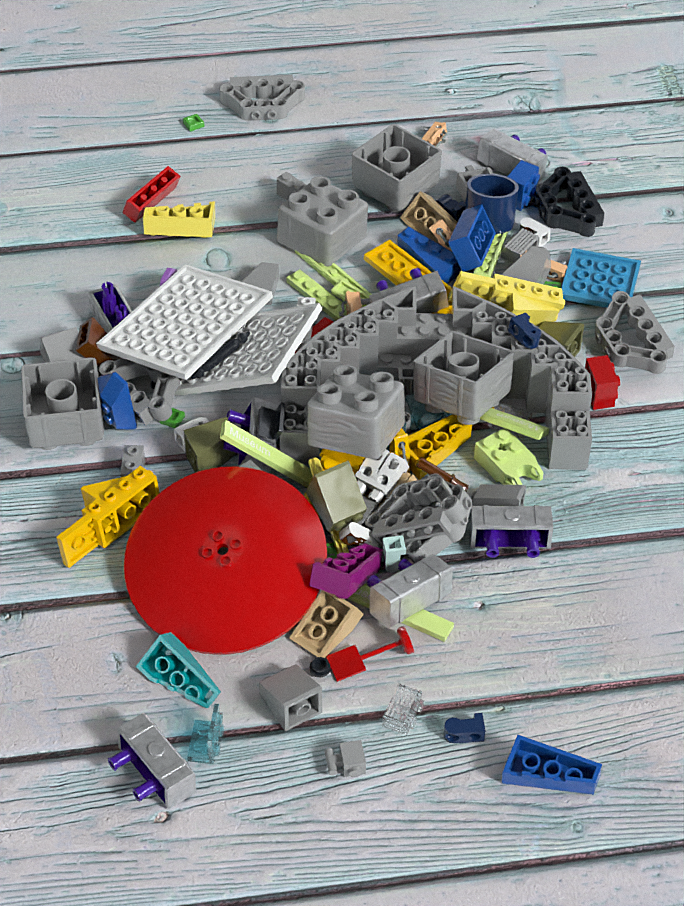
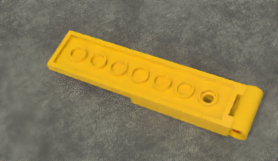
[363,240,452,314]

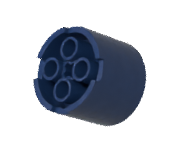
[465,174,519,235]

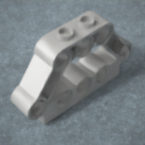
[219,75,305,121]
[595,291,675,374]
[99,358,180,426]
[402,473,472,564]
[365,476,467,547]

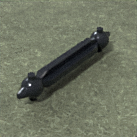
[191,331,250,380]

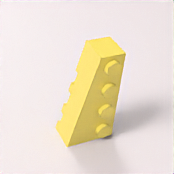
[143,201,216,238]

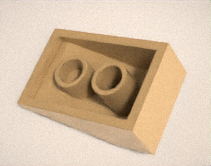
[289,590,364,658]

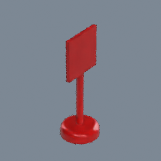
[326,626,414,682]

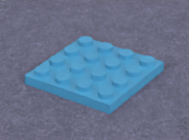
[561,248,641,308]

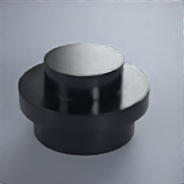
[309,657,330,678]

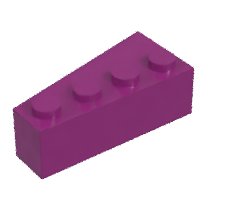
[310,543,384,599]

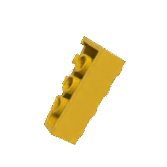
[408,414,472,480]

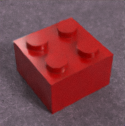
[585,355,620,410]

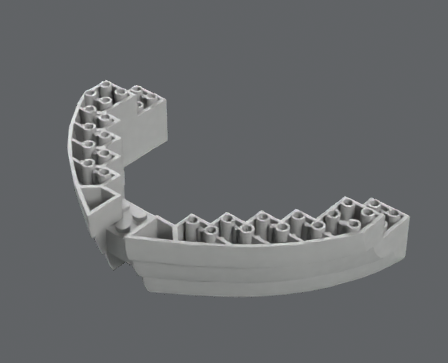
[280,286,592,470]

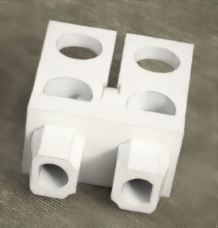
[355,449,409,503]

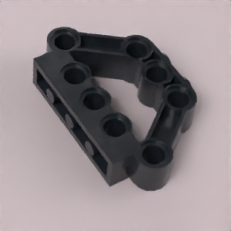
[533,166,605,237]

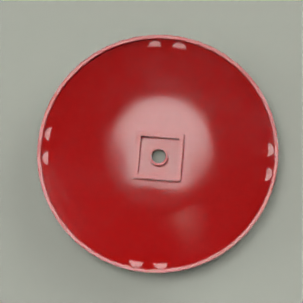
[124,467,327,655]

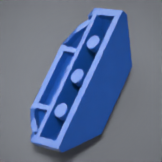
[98,372,137,429]

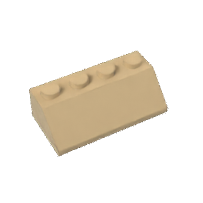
[400,191,458,244]

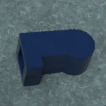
[436,194,465,222]
[508,313,541,349]
[444,712,486,743]

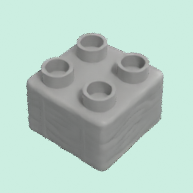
[352,124,442,213]
[277,176,368,266]
[413,331,514,425]
[21,358,104,450]
[307,365,405,459]

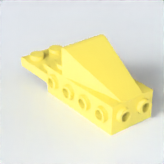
[448,271,565,326]

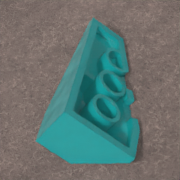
[136,632,221,708]

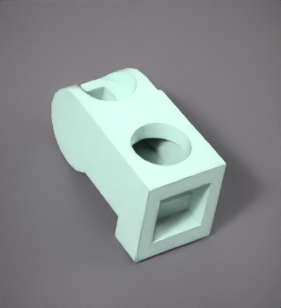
[383,535,406,573]

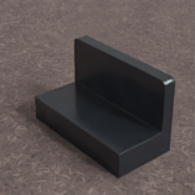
[256,402,285,445]

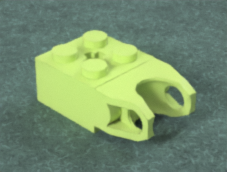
[474,428,543,485]

